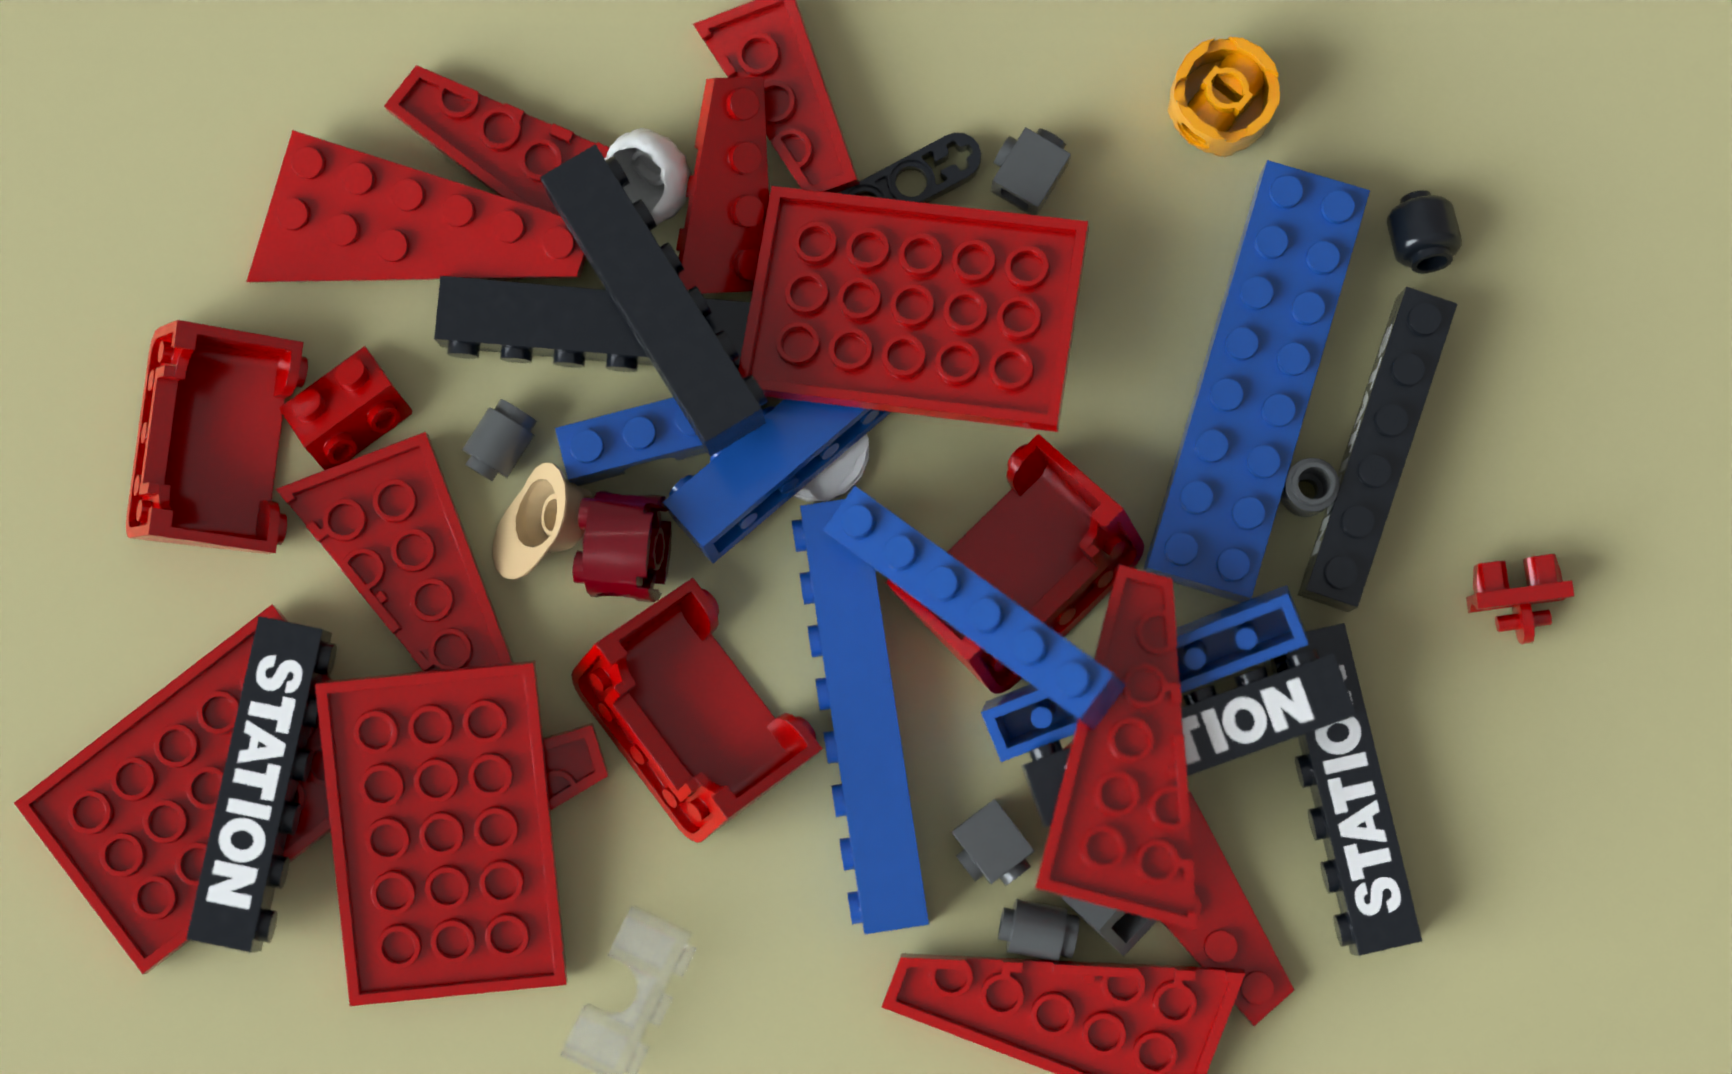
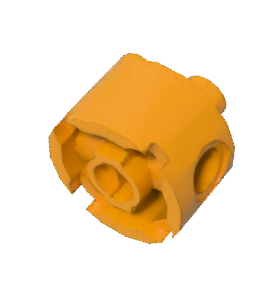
[1168,37,1280,157]

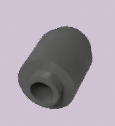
[462,399,537,482]
[1281,458,1340,517]
[998,899,1080,961]

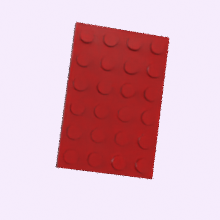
[738,186,1089,432]
[14,604,332,974]
[315,661,568,1006]

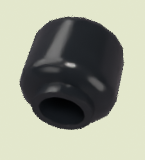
[1387,190,1462,273]

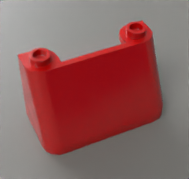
[126,320,308,554]
[885,434,1144,694]
[571,577,823,843]

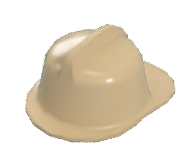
[492,462,594,580]

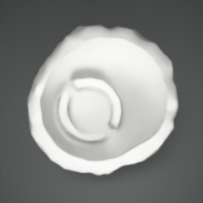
[604,128,691,225]

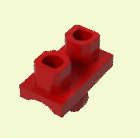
[1466,554,1575,645]

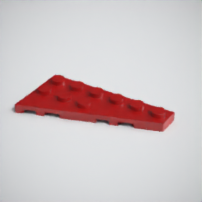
[246,130,586,283]

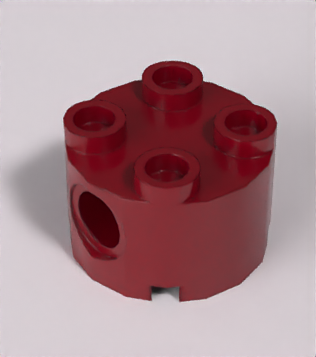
[573,490,672,603]

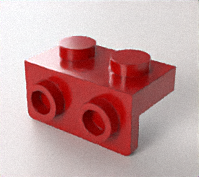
[279,346,413,470]

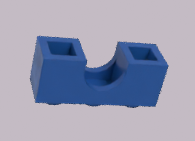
[555,398,708,486]

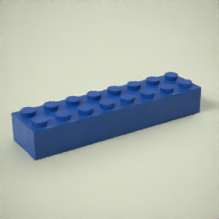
[1143,160,1370,603]

